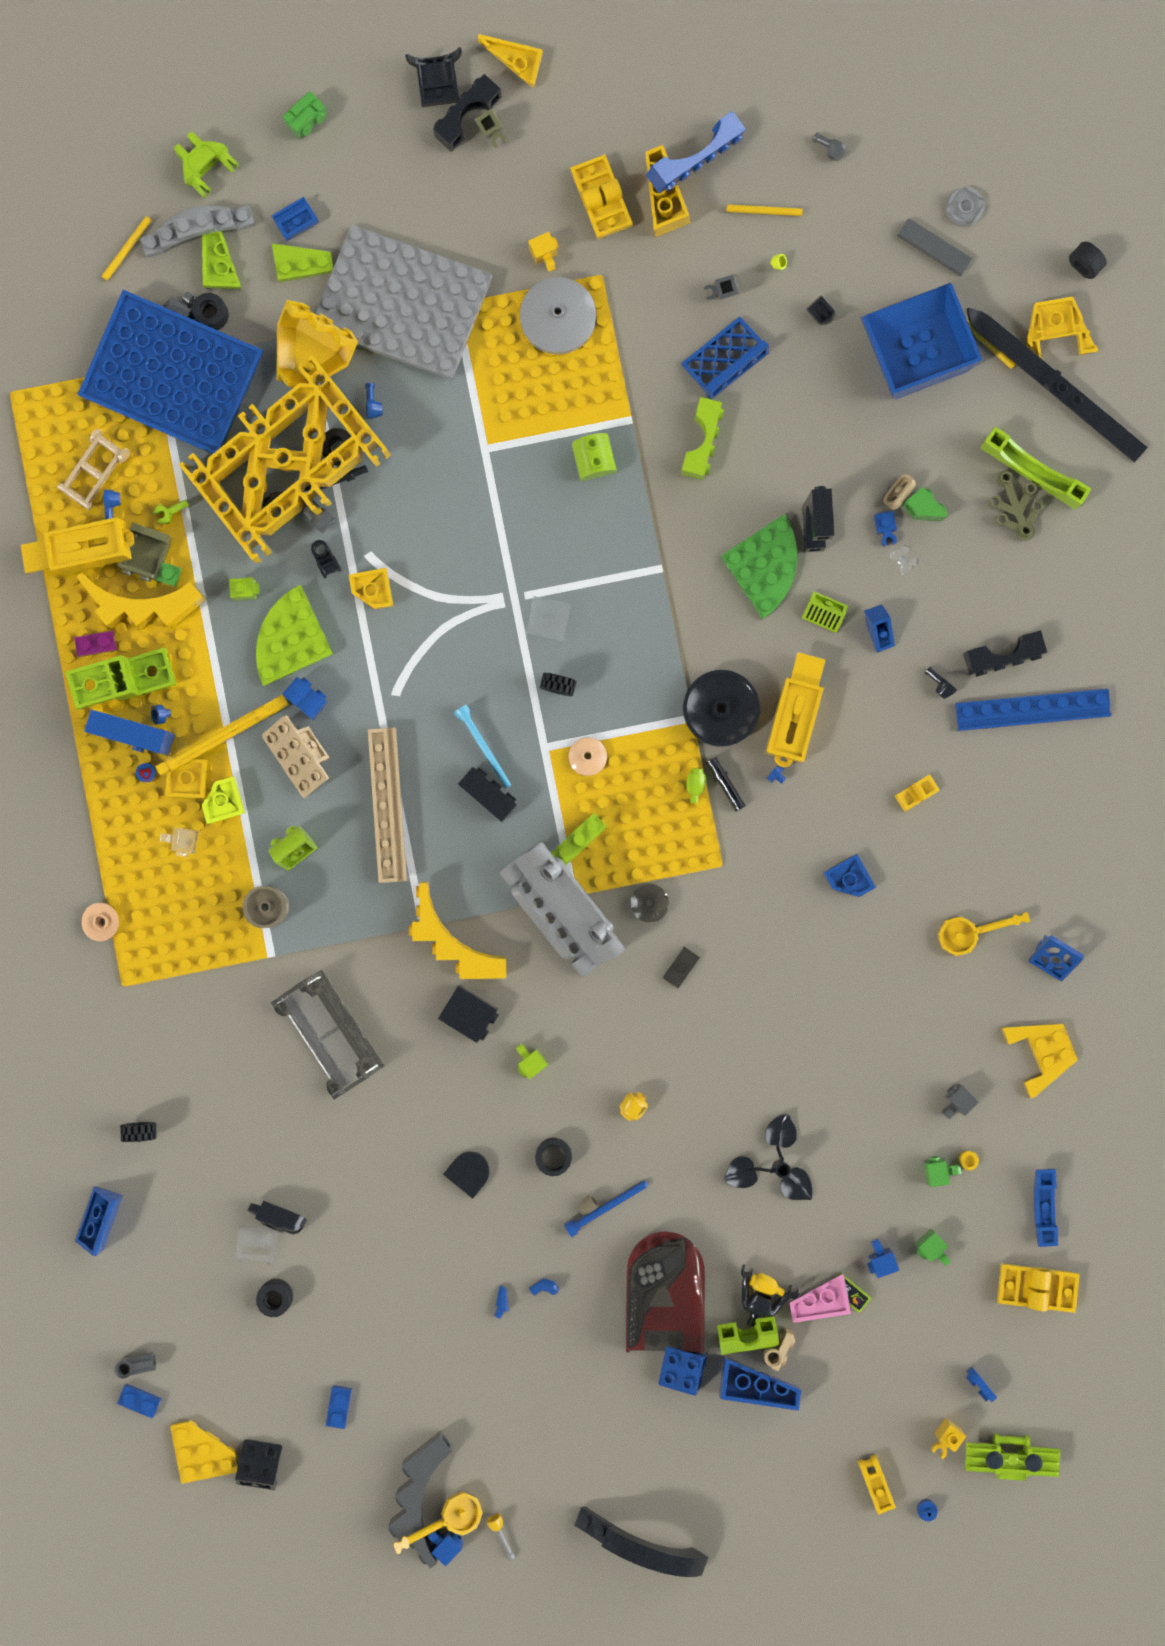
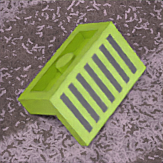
[802,591,848,633]

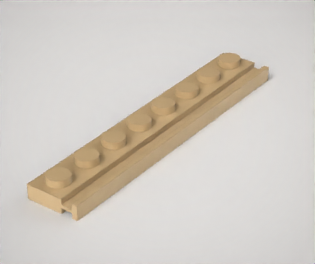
[368,727,407,883]

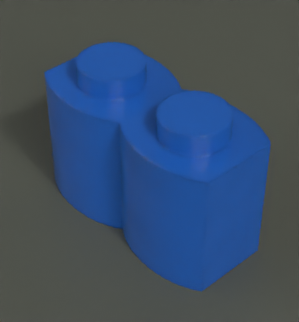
[282,677,328,720]

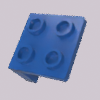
[658,1346,708,1396]

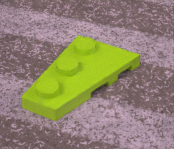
[202,231,242,290]
[272,243,334,283]

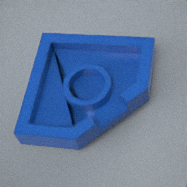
[823,854,876,897]

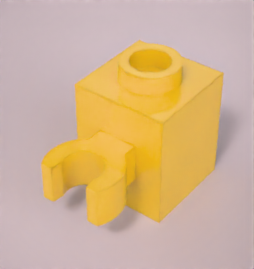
[528,231,559,272]
[931,1418,966,1459]

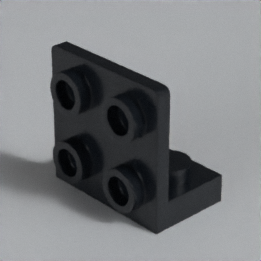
[235,1439,282,1491]

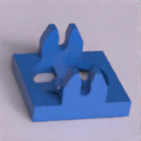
[1029,935,1084,982]

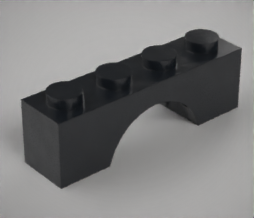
[433,74,502,152]
[963,630,1047,677]

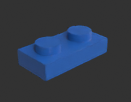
[117,1384,162,1419]
[325,1385,352,1429]

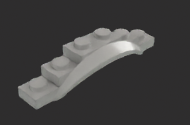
[140,205,255,258]

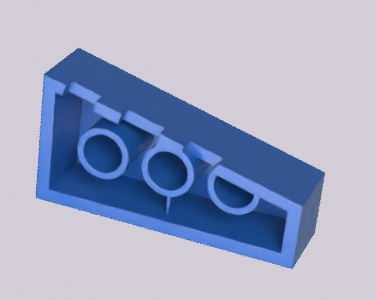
[719,1356,801,1411]

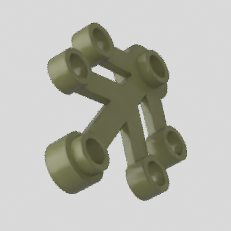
[988,470,1044,541]

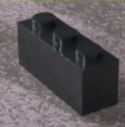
[458,767,517,823]

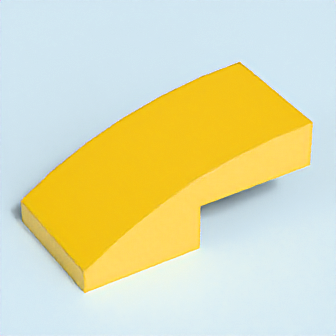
[895,774,940,812]

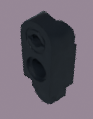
[247,1201,307,1235]

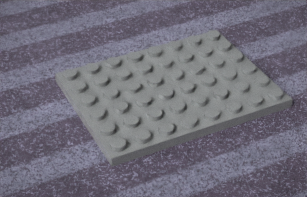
[315,225,493,380]

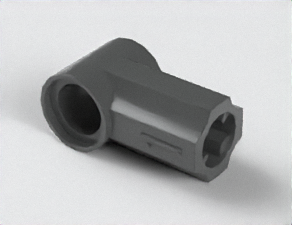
[301,500,335,534]
[114,1352,156,1379]

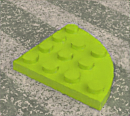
[256,585,334,687]

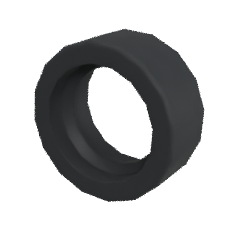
[535,1138,572,1177]

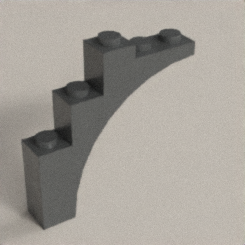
[389,1431,453,1568]

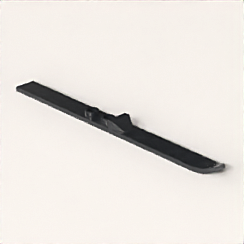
[967,308,1148,463]

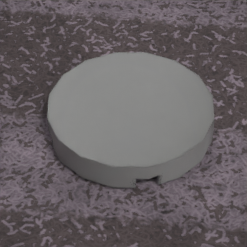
[946,187,985,226]

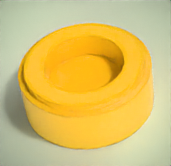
[958,1150,979,1171]

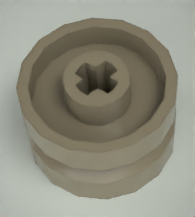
[243,886,290,928]

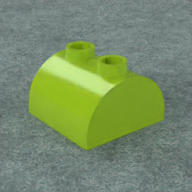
[571,433,617,482]
[268,825,318,871]

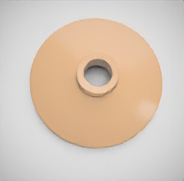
[569,737,607,776]
[82,903,119,941]

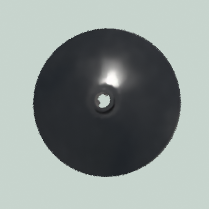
[683,670,760,747]

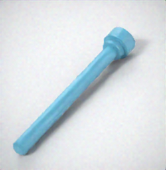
[454,705,511,788]

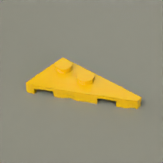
[478,34,543,88]

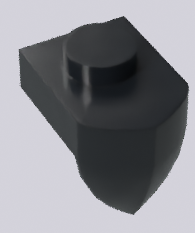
[806,295,835,325]

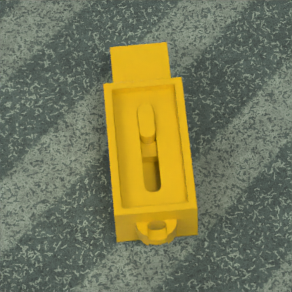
[20,517,134,575]
[764,652,825,767]

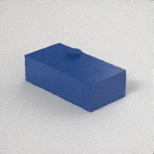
[84,709,175,756]

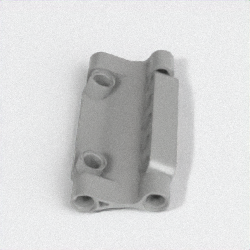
[499,841,625,977]

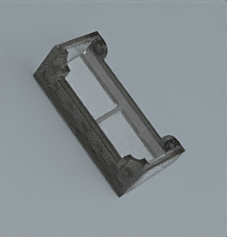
[271,970,385,1100]

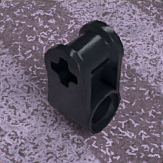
[311,540,342,579]

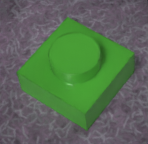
[157,562,182,587]

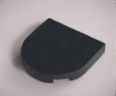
[443,1152,490,1199]

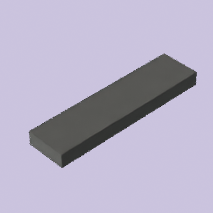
[897,218,972,277]

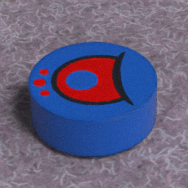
[136,763,157,783]

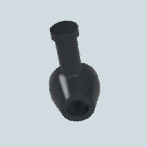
[925,666,957,699]

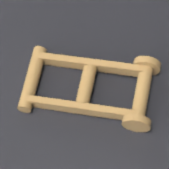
[57,429,130,510]

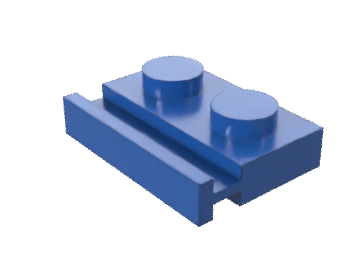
[271,197,319,241]

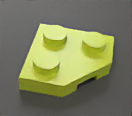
[202,776,246,824]

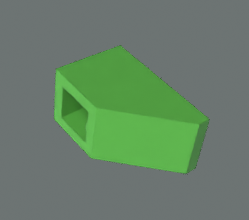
[902,487,948,521]

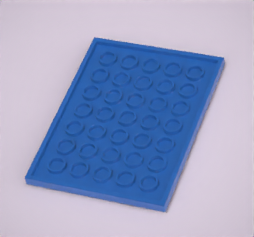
[78,290,264,454]

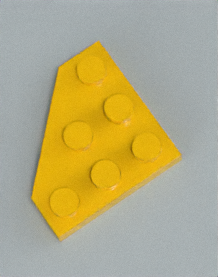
[170,1420,239,1484]

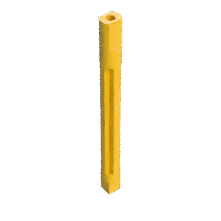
[155,694,289,776]

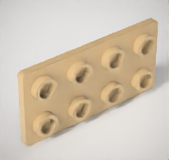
[262,715,330,798]

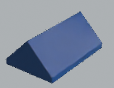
[75,1186,123,1256]

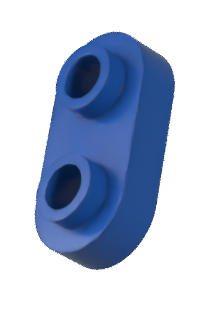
[966,1367,997,1403]

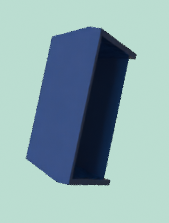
[860,283,982,400]

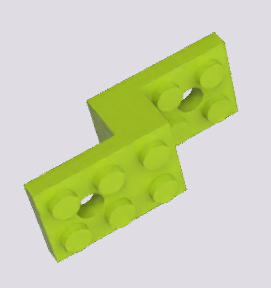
[65,647,177,710]

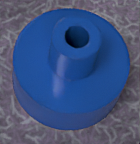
[151,704,171,724]
[766,765,786,784]
[917,1499,938,1522]

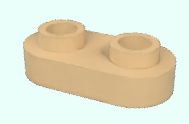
[883,474,916,510]

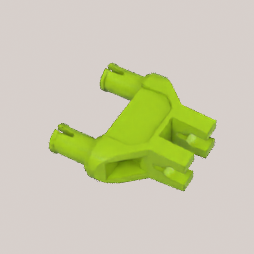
[173,131,239,198]

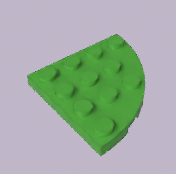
[721,514,797,620]

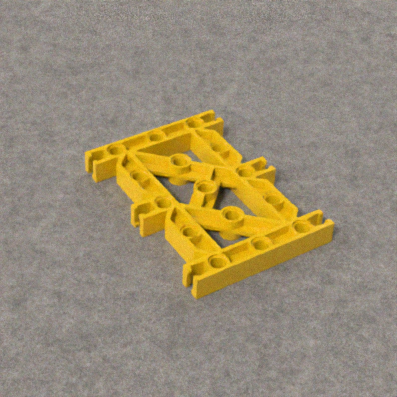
[179,355,391,564]

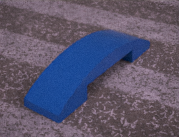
[1034,1169,1058,1247]

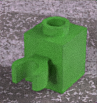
[923,1156,961,1187]
[915,1229,951,1267]

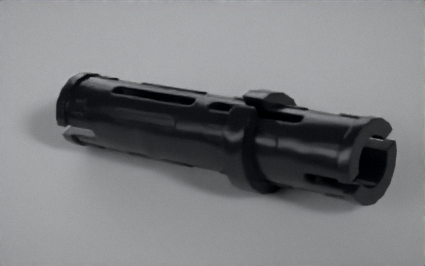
[706,757,746,812]

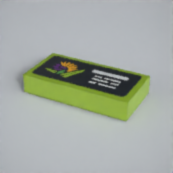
[838,1272,871,1313]

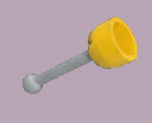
[486,1513,515,1560]

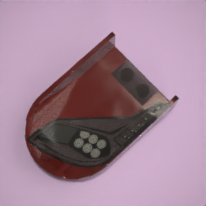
[625,1231,705,1354]

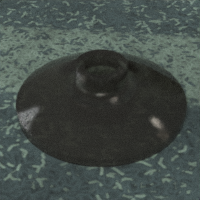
[630,884,669,922]

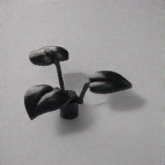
[724,1114,812,1200]

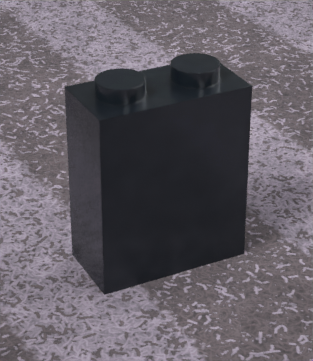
[438,985,499,1043]

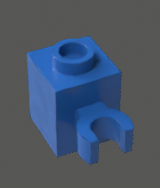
[867,1239,900,1278]
[427,1530,463,1567]

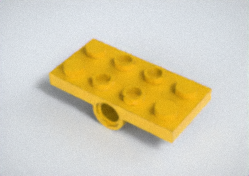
[570,154,633,240]
[997,1263,1080,1313]

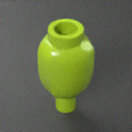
[686,768,706,803]

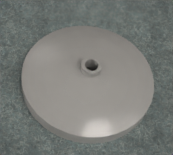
[520,277,596,355]

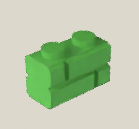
[282,91,327,139]

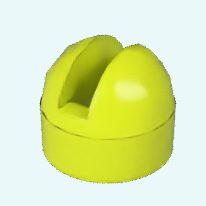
[770,254,787,270]

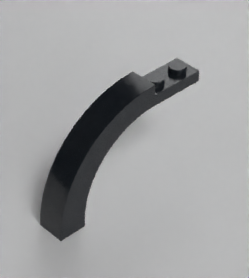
[574,1506,709,1577]

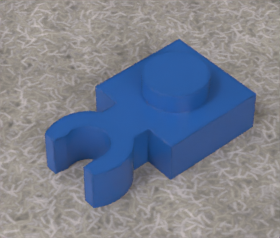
[873,511,897,547]

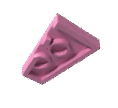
[789,1273,851,1323]

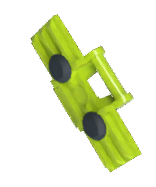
[965,1433,1061,1481]

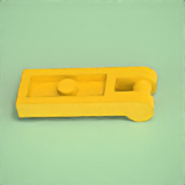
[857,1454,896,1515]

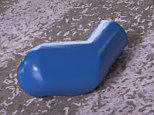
[529,1278,559,1296]

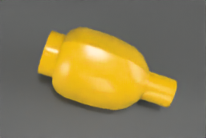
[749,1273,785,1296]

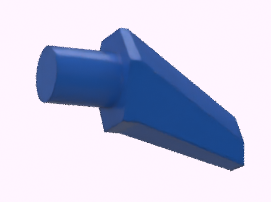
[494,1285,509,1319]

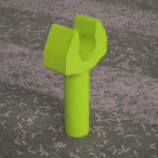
[153,499,190,525]

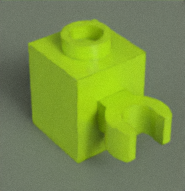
[229,577,260,601]
[515,1043,548,1080]

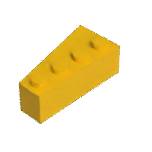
[645,145,691,238]

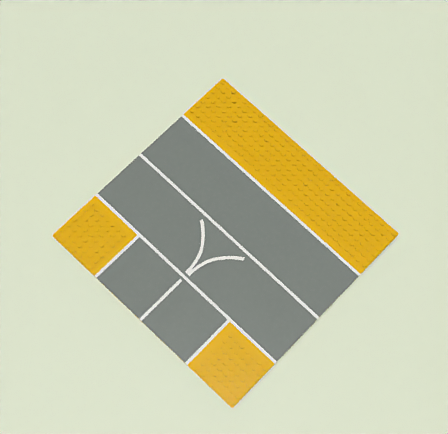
[10,275,723,986]

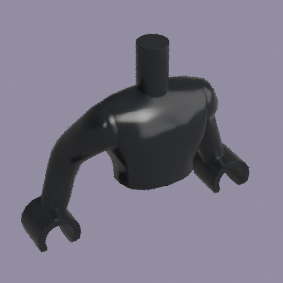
[741,1264,799,1327]

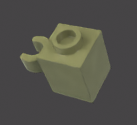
[475,109,507,148]

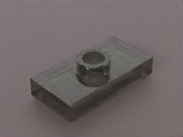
[662,946,700,989]

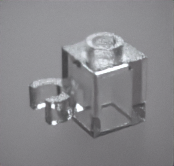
[160,828,198,857]

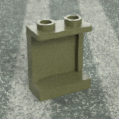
[117,522,173,582]

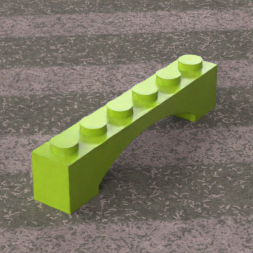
[980,427,1092,510]

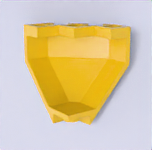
[277,300,358,388]

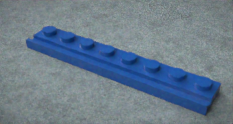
[955,689,1111,731]

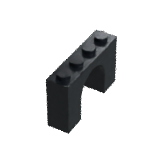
[802,486,835,552]

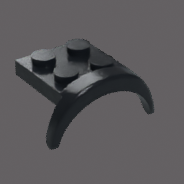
[405,47,462,107]

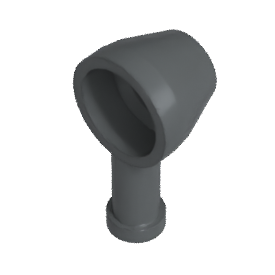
[813,132,848,161]

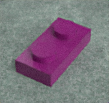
[74,631,117,657]

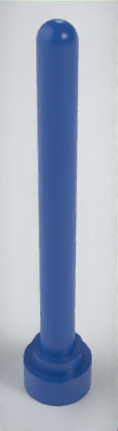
[564,1181,648,1238]

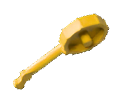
[937,912,1030,956]
[393,1491,483,1554]

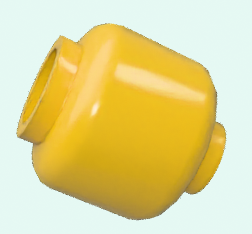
[619,1092,648,1121]

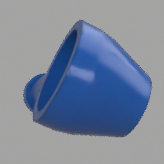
[365,383,382,419]
[103,489,121,520]

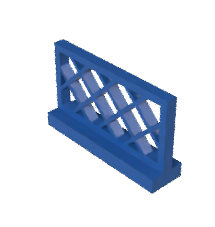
[681,316,769,400]

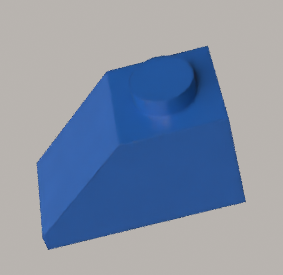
[864,604,895,652]

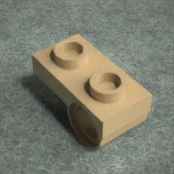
[763,1328,795,1372]

